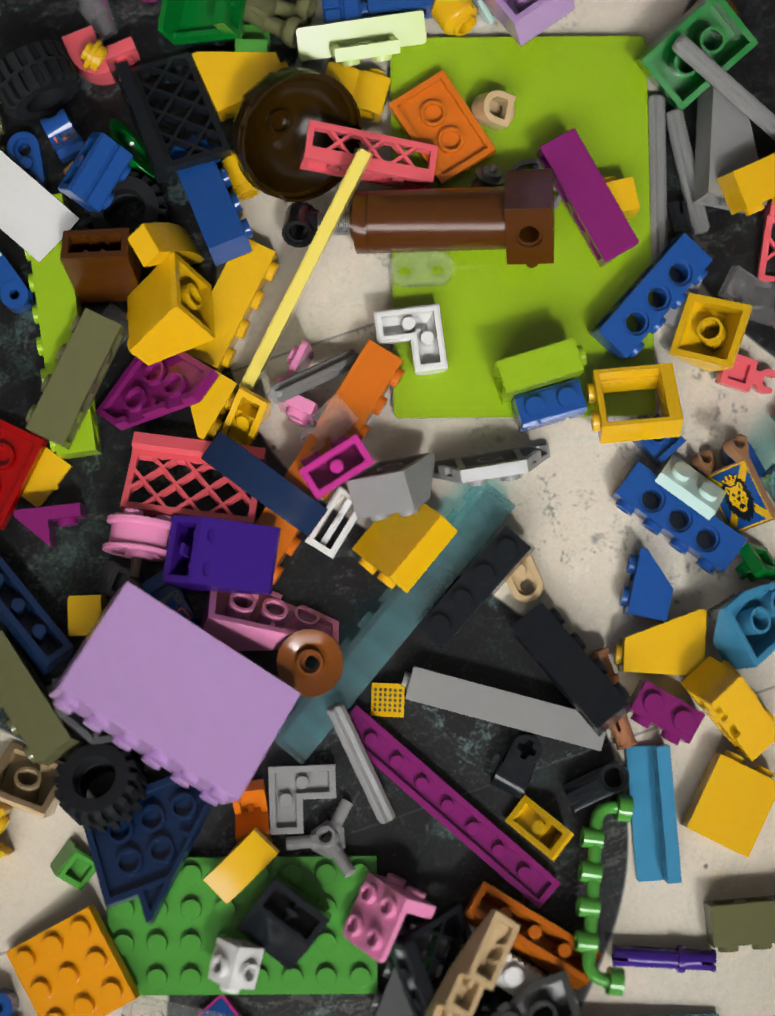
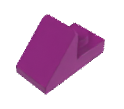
[13,503,87,548]

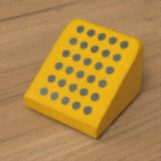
[371,683,405,718]

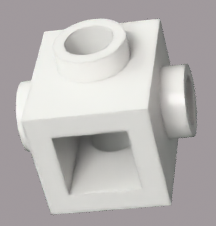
[207,937,264,994]

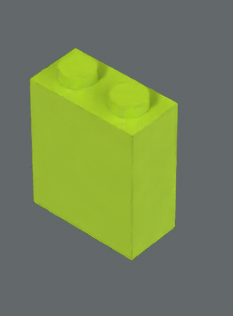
[492,338,587,404]

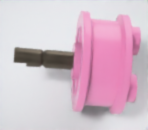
[102,508,172,589]

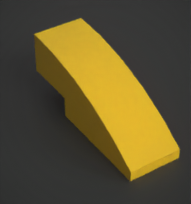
[127,222,205,267]

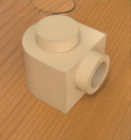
[472,90,516,130]

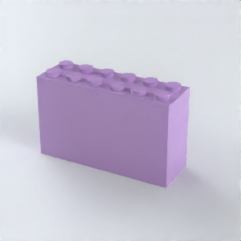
[48,581,301,806]

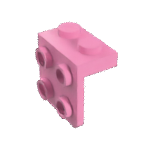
[276,340,321,428]
[343,872,436,963]

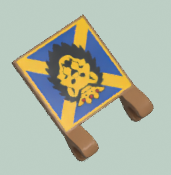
[690,434,775,533]

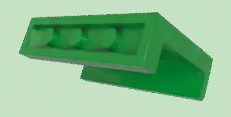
[158,0,246,45]

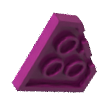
[95,352,219,431]

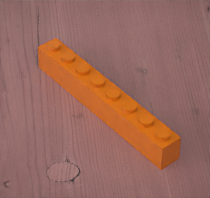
[255,339,405,585]

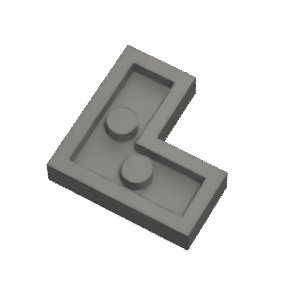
[268,764,337,835]

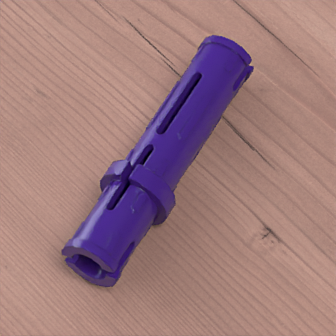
[612,944,717,973]

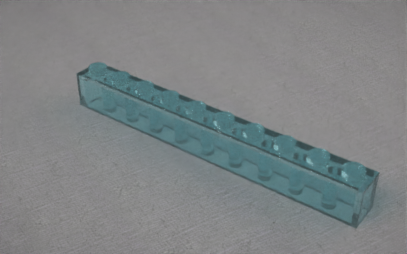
[273,483,516,765]

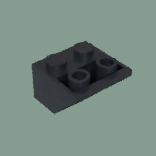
[236,872,332,970]

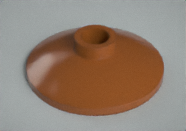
[276,629,344,697]

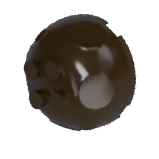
[231,66,362,202]

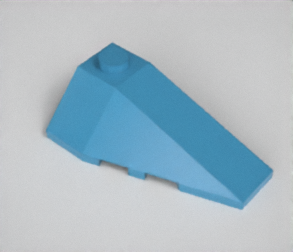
[713,581,775,669]

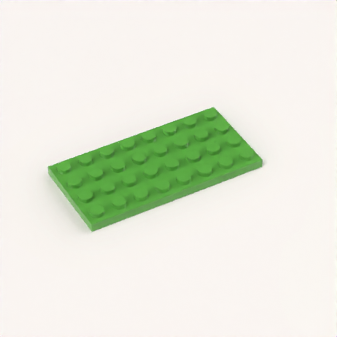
[107,855,378,995]

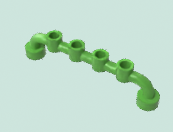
[574,794,634,997]

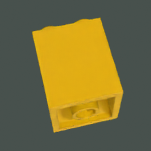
[126,251,215,366]

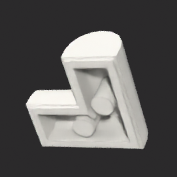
[373,303,448,375]

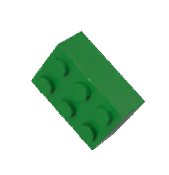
[634,0,759,111]

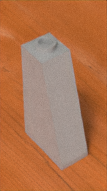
[693,85,767,214]

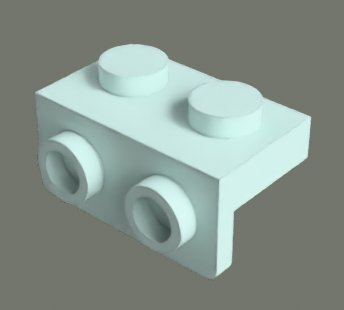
[655,454,727,520]

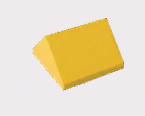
[669,292,753,372]

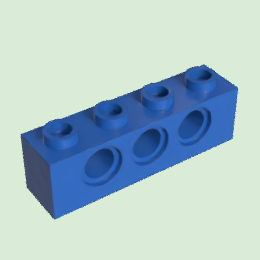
[589,233,713,360]
[611,461,747,574]

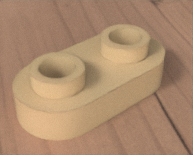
[506,554,544,602]

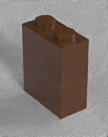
[60,228,147,303]

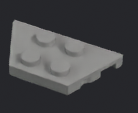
[432,443,550,487]

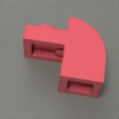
[62,25,141,85]

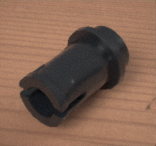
[667,200,695,240]

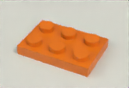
[388,70,496,187]

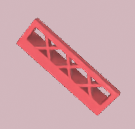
[299,119,438,190]

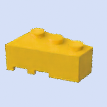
[681,656,775,762]

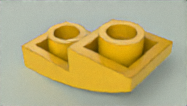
[203,827,279,904]

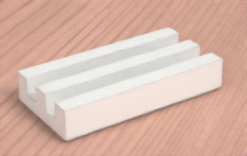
[305,486,358,559]

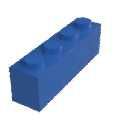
[170,134,254,266]

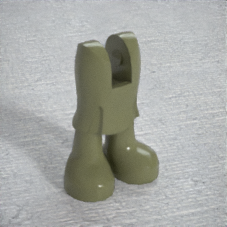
[243,0,318,49]

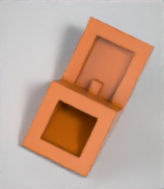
[232,779,273,844]

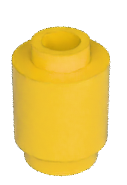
[221,150,261,200]

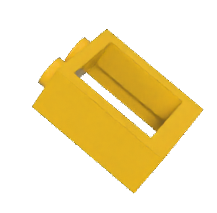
[586,363,684,444]

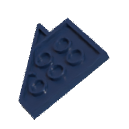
[83,776,213,924]

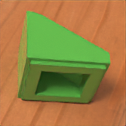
[50,839,96,891]

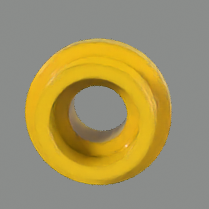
[80,39,109,72]

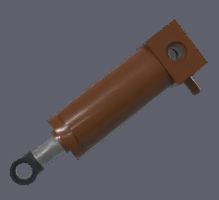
[282,169,555,268]

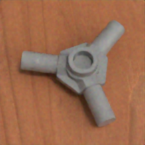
[286,798,356,878]

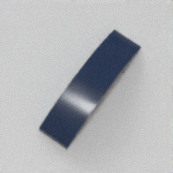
[201,431,328,537]

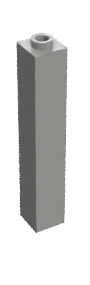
[401,666,606,751]

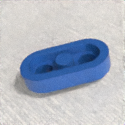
[7,132,47,188]

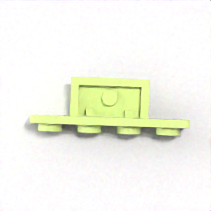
[295,10,426,66]

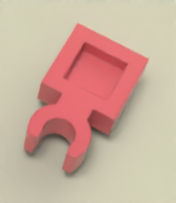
[715,354,775,394]

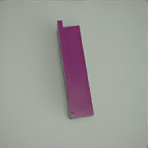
[536,129,639,267]

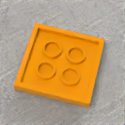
[6,903,140,1016]

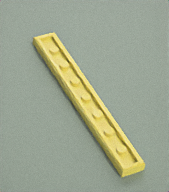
[239,148,373,391]

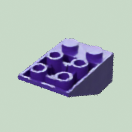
[162,515,281,595]

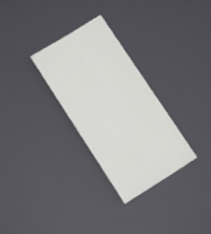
[0,150,80,262]

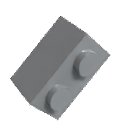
[346,452,435,521]

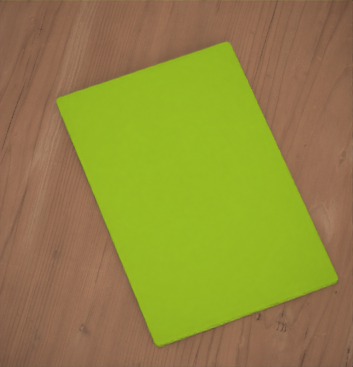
[390,36,655,419]

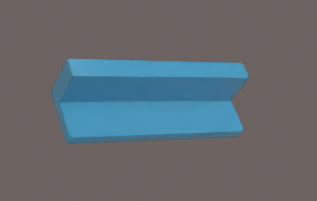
[625,744,682,884]

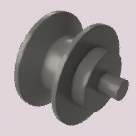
[471,163,506,187]

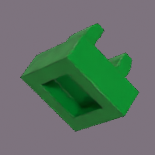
[735,543,775,583]

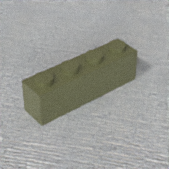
[26,308,127,450]
[0,630,82,766]
[703,895,775,953]

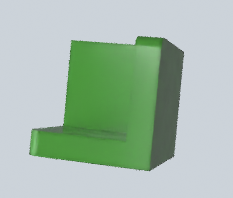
[235,19,270,52]

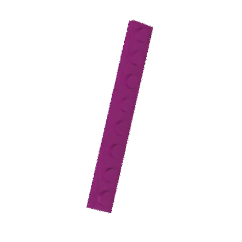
[349,705,561,909]

